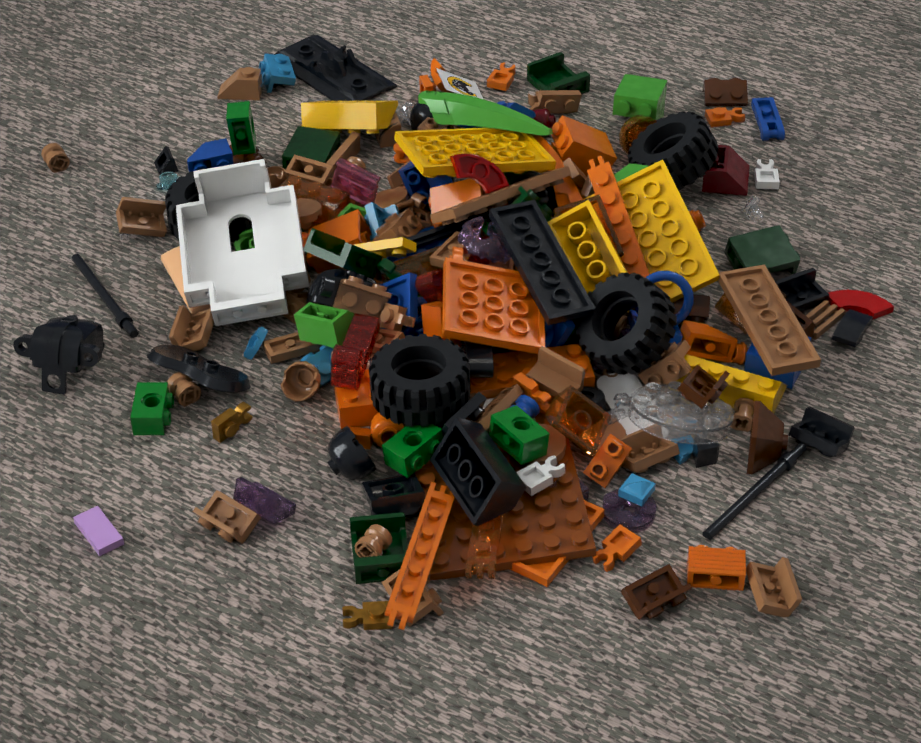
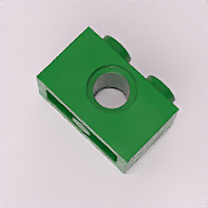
[226,101,257,155]
[130,382,174,435]
[489,405,550,465]
[382,424,443,478]

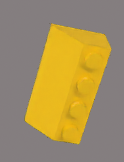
[301,101,398,134]
[547,199,628,294]
[674,354,787,414]

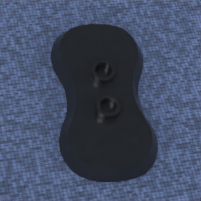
[147,345,251,393]

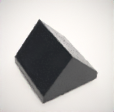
[154,146,178,175]
[692,434,720,468]

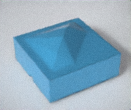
[618,473,656,506]

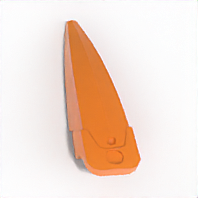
[531,134,585,215]

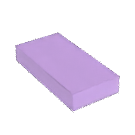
[73,506,124,556]

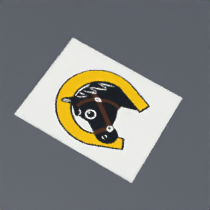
[436,68,483,99]

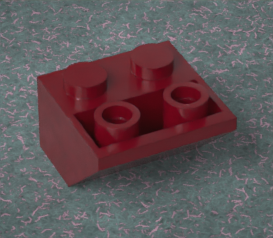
[702,145,750,196]

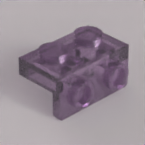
[233,477,296,525]

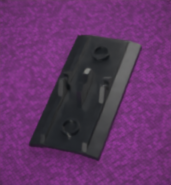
[275,34,397,101]

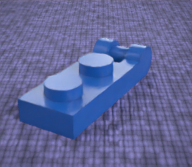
[751,97,785,141]

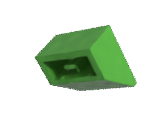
[294,302,369,349]

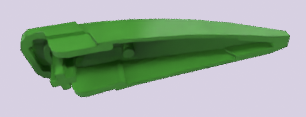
[418,91,553,136]

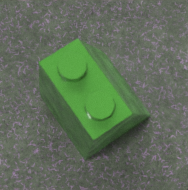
[613,74,667,121]

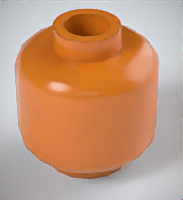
[370,412,404,447]

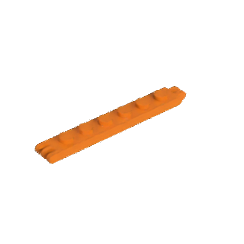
[587,155,650,277]
[384,482,455,630]

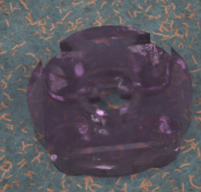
[603,489,657,533]

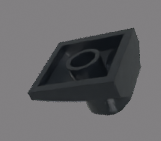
[362,473,425,517]

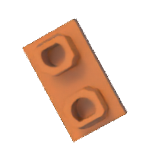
[583,434,633,488]

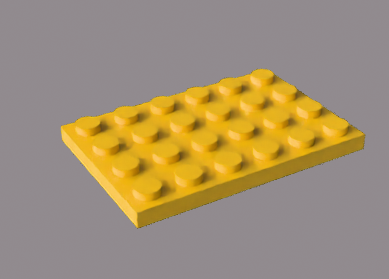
[394,128,556,178]
[578,159,720,313]

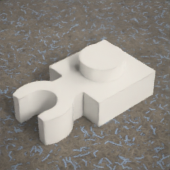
[754,159,780,189]
[516,455,565,496]

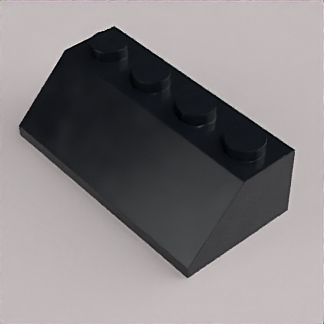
[430,417,527,526]

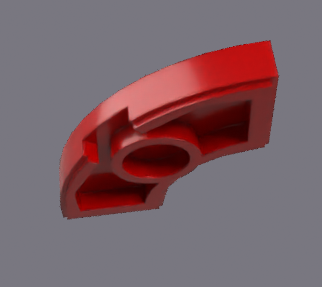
[450,153,509,194]
[828,290,894,320]

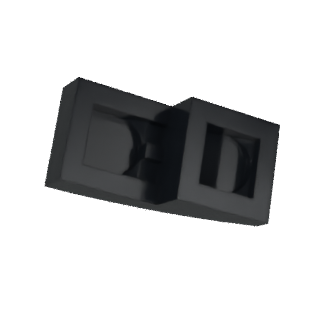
[831,309,873,347]

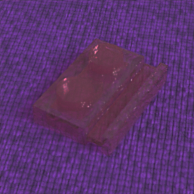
[331,158,381,205]

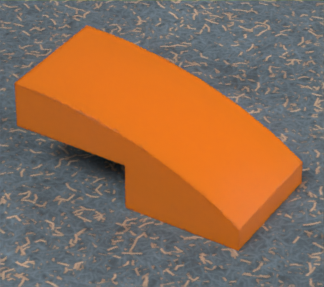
[431,58,453,93]

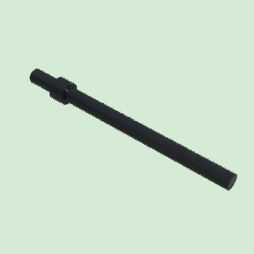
[72,254,139,338]
[702,443,807,540]

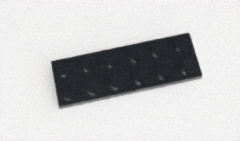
[488,200,596,325]

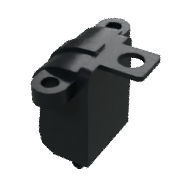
[306,269,373,307]
[13,315,105,395]

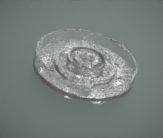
[628,381,734,444]

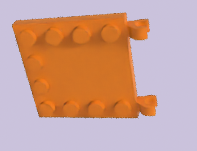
[442,246,545,354]

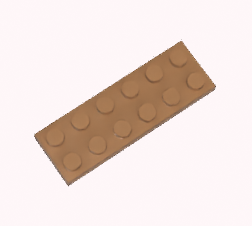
[430,166,571,226]
[718,264,821,376]

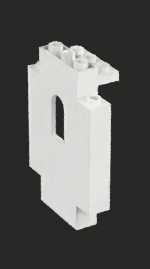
[176,159,309,326]

